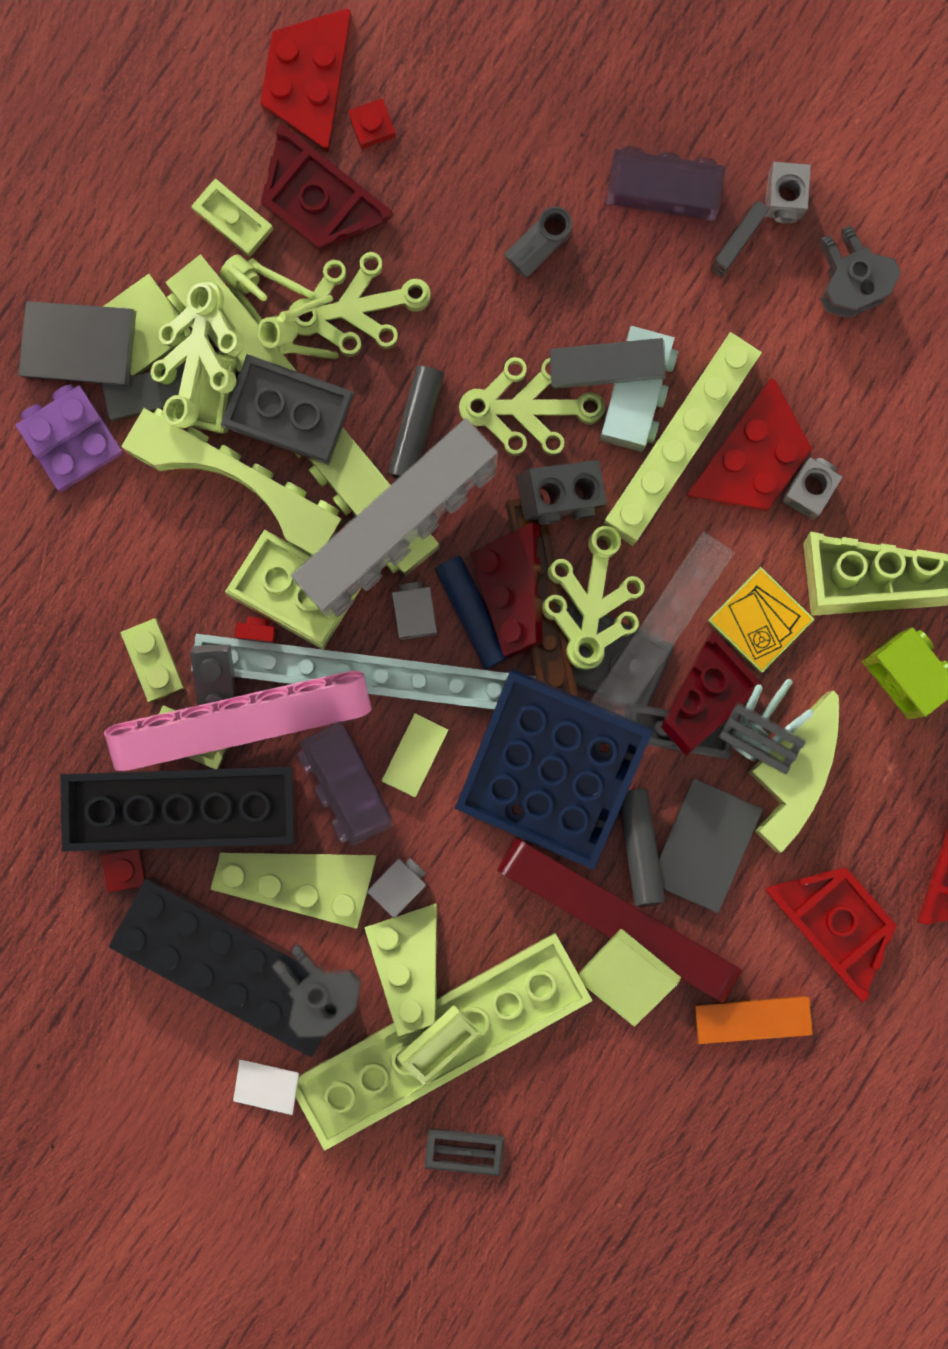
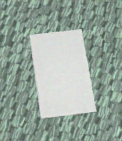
[233,1060,299,1115]

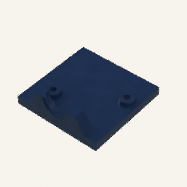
[455,669,654,870]

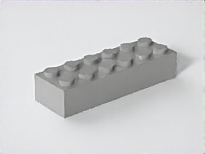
[291,418,498,618]

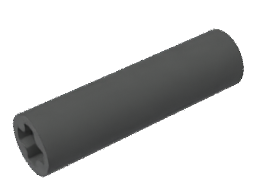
[387,366,445,479]
[620,789,665,907]

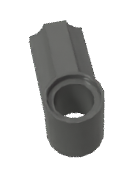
[504,206,572,279]

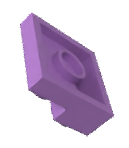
[15,385,124,493]

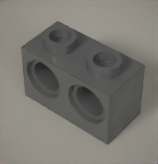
[516,460,607,525]

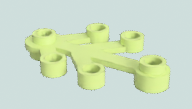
[288,252,431,357]
[150,282,244,428]
[459,357,605,456]
[542,526,645,670]

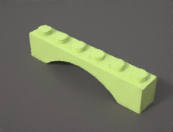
[602,332,762,546]
[121,408,344,556]

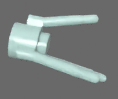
[730,679,813,762]

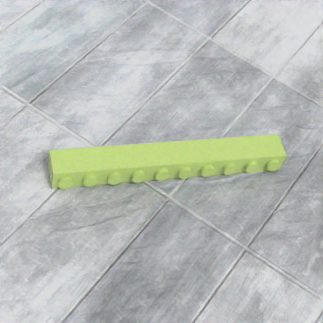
[165,254,440,577]

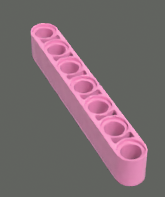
[104,671,372,771]

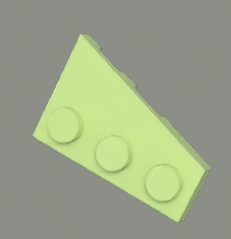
[365,903,438,1038]

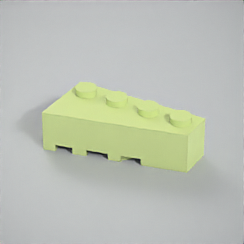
[803,532,948,616]

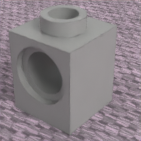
[765,162,811,224]
[781,457,842,520]
[392,582,437,641]
[367,858,427,918]

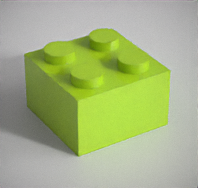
[861,627,948,720]

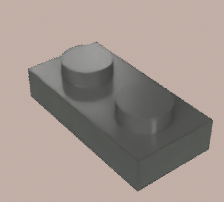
[190,644,237,705]

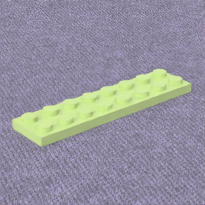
[295,933,593,1151]

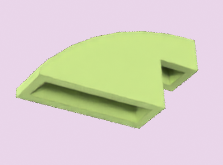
[748,691,839,853]

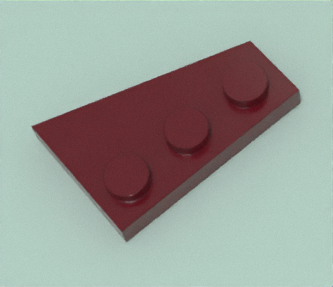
[470,522,543,658]
[661,631,764,756]

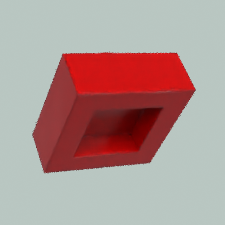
[348,98,396,149]
[235,617,278,644]
[101,849,146,893]

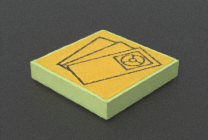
[707,567,815,674]

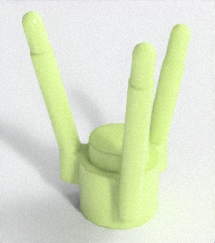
[220,254,316,325]
[258,295,339,360]

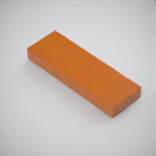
[694,995,813,1044]

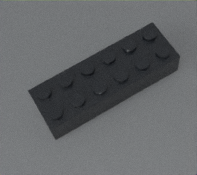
[60,767,298,852]
[108,877,337,1058]

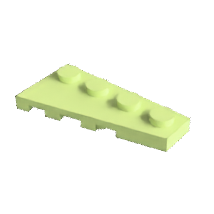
[210,852,377,929]

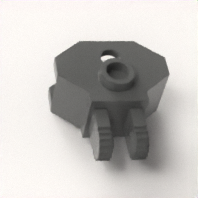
[820,226,901,318]
[273,944,362,1037]

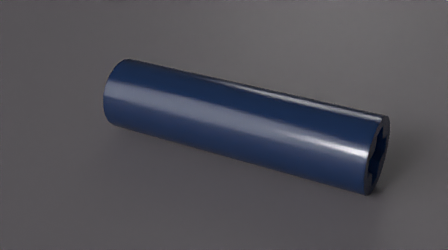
[434,556,509,670]

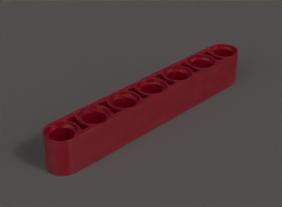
[497,837,742,1003]

